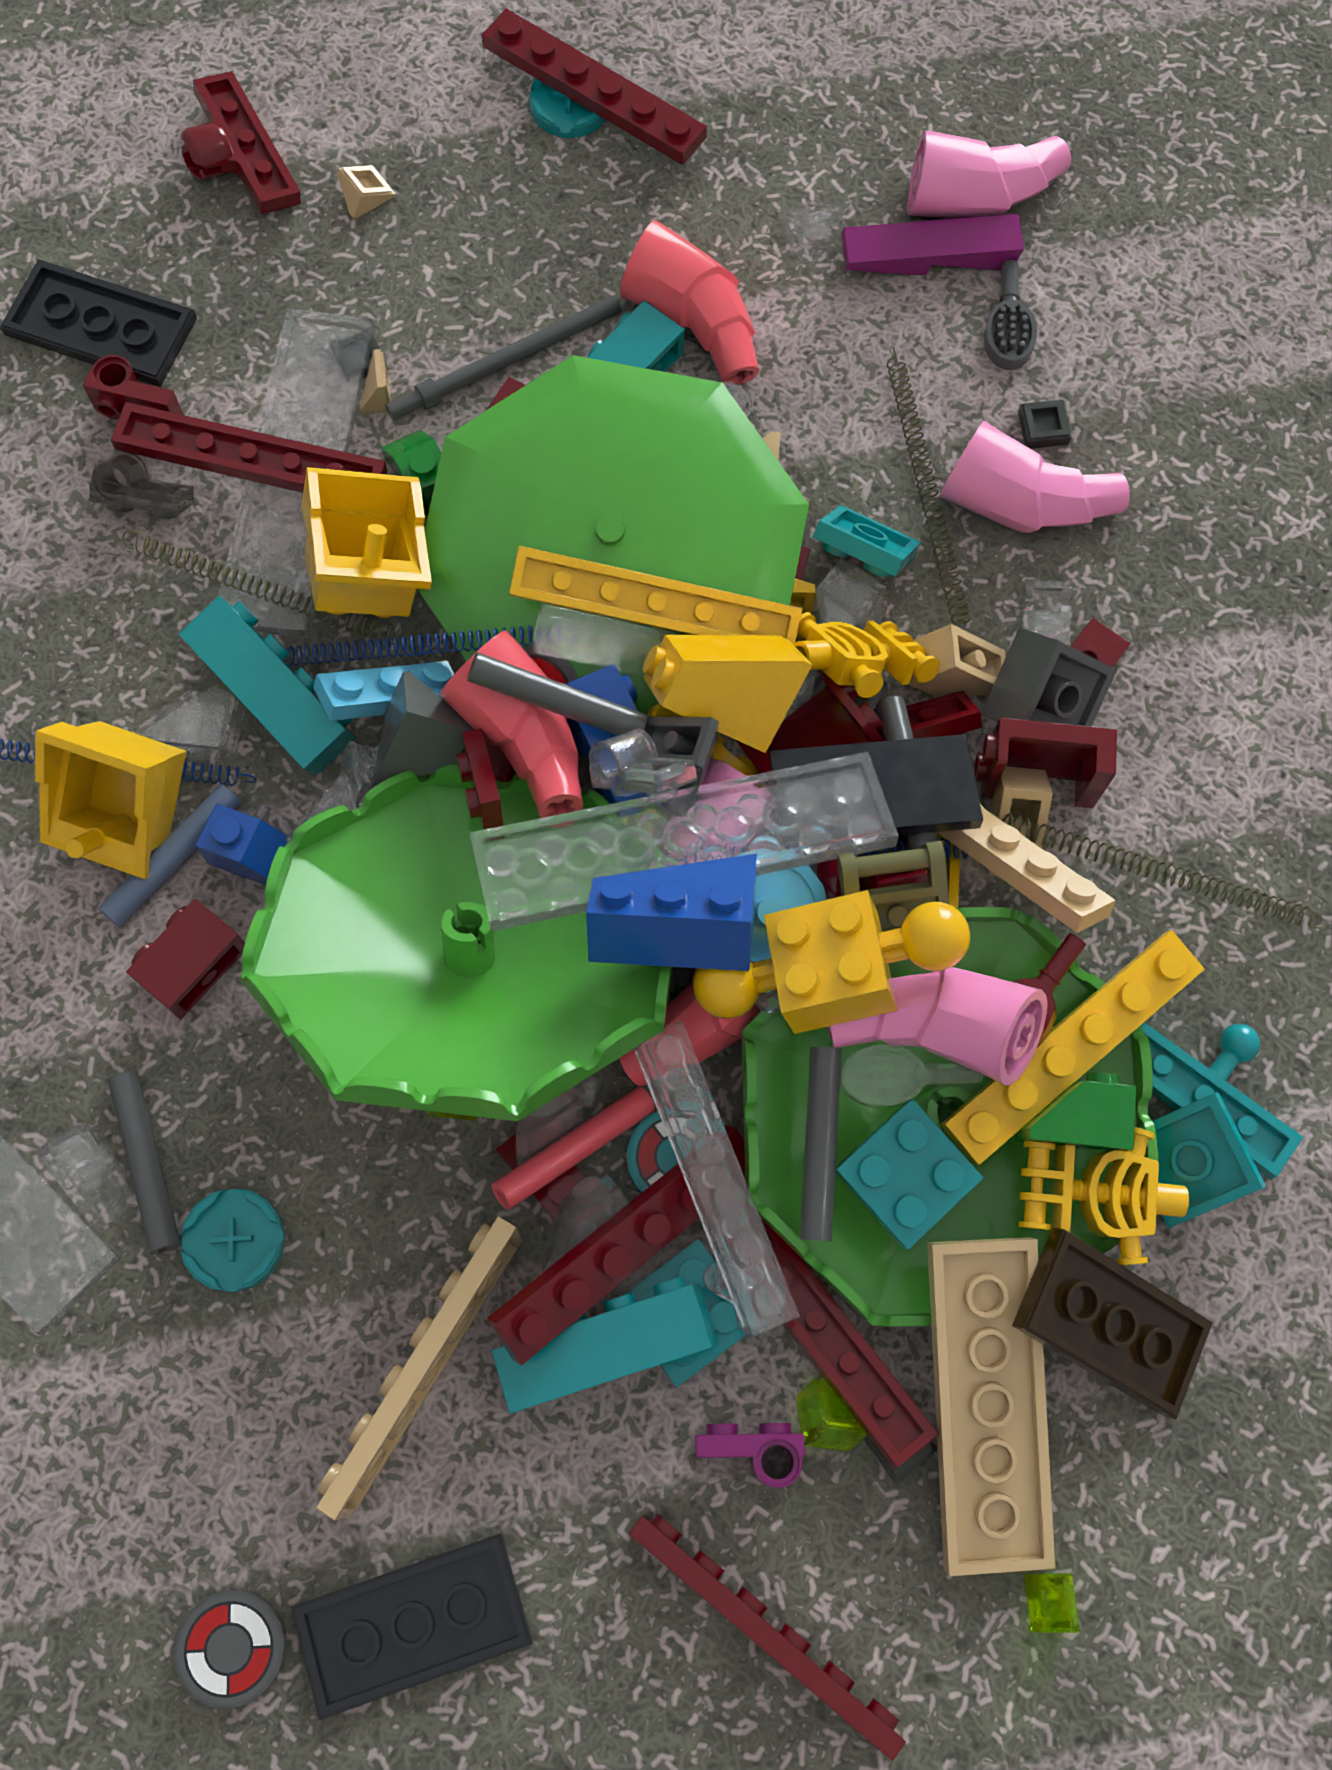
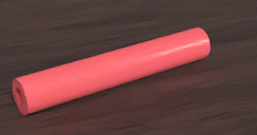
[491,1086,655,1210]

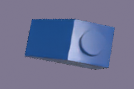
[195,803,292,885]

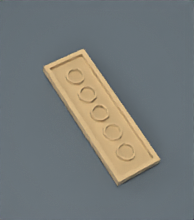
[316,1216,523,1521]
[927,1237,1055,1576]

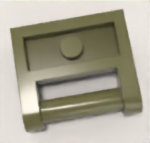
[837,841,949,932]

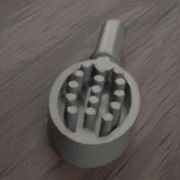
[984,260,1037,370]

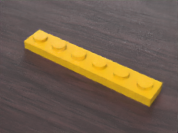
[508,545,802,645]
[940,930,1205,1166]

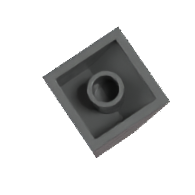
[981,628,1117,727]

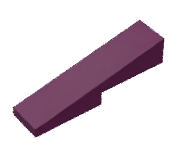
[841,214,1024,275]

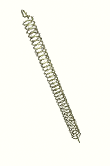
[886,346,971,633]
[122,530,446,662]
[991,813,1326,929]

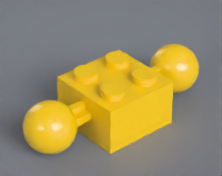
[693,890,970,1034]

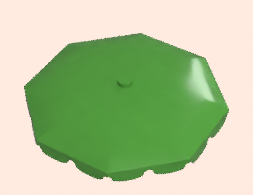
[416,355,809,715]
[241,764,673,1121]
[741,907,1158,1327]

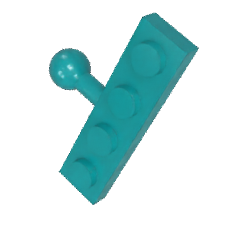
[1141,1022,1304,1180]

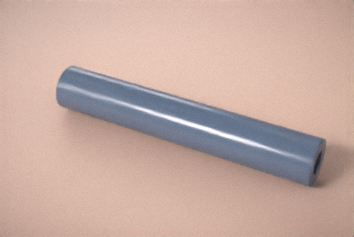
[98,784,242,928]

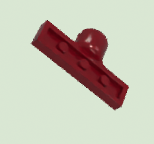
[180,71,301,214]

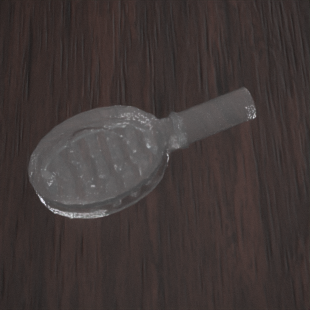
[840,1044,983,1107]

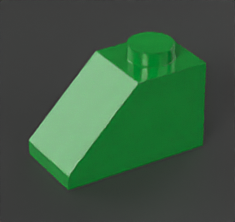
[381,430,442,517]
[1014,1073,1136,1151]

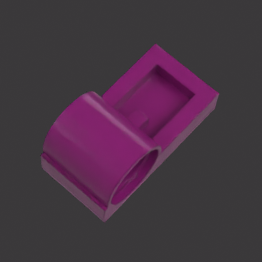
[695,1423,805,1488]

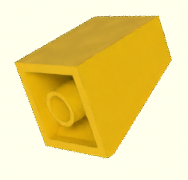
[643,635,812,753]

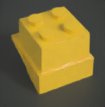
[301,467,432,618]
[35,721,187,879]

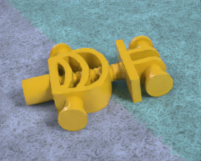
[794,612,940,698]
[1018,1127,1189,1265]

